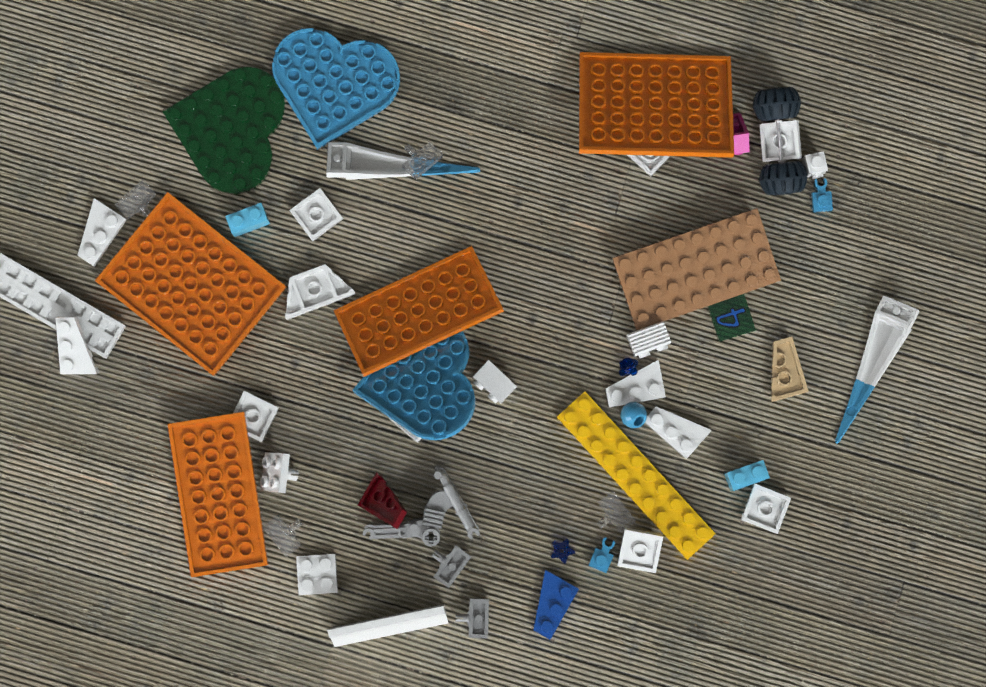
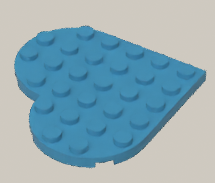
[272,28,400,150]
[353,331,476,440]

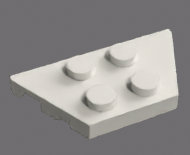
[285,264,356,320]

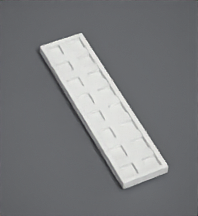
[0,253,126,359]

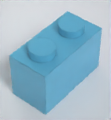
[225,203,270,237]
[724,460,770,491]

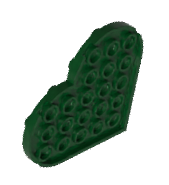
[163,67,285,194]

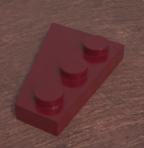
[358,472,407,529]

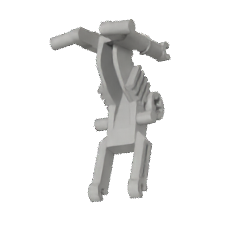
[363,465,480,547]

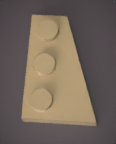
[771,337,809,402]

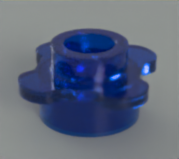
[619,358,638,376]

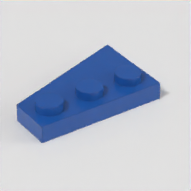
[533,570,579,640]

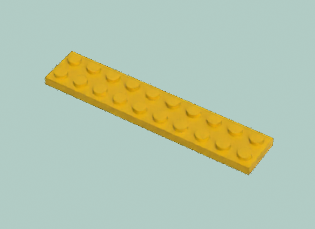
[557,391,716,560]

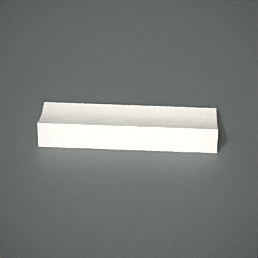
[327,604,448,647]

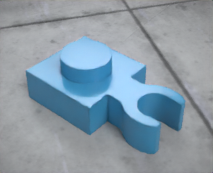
[811,178,833,212]
[588,537,615,573]

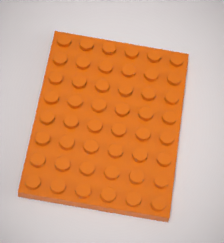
[579,52,734,158]
[95,192,287,376]

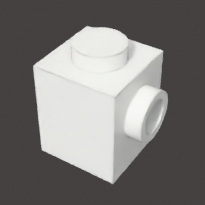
[802,151,828,179]

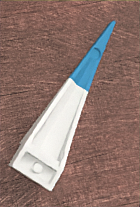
[326,142,480,180]
[835,296,919,444]

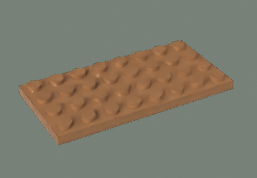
[612,208,781,330]

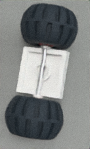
[753,87,807,195]

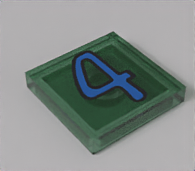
[707,294,756,342]

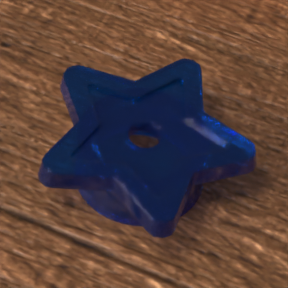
[551,539,575,564]

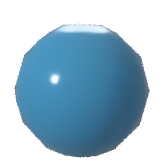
[620,402,647,428]

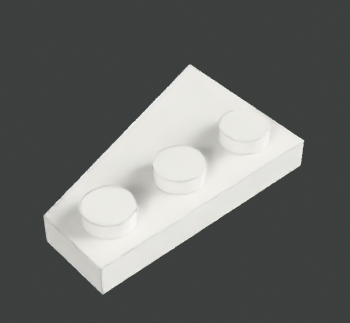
[77,198,126,267]
[56,316,100,374]
[605,360,666,408]
[645,407,712,459]

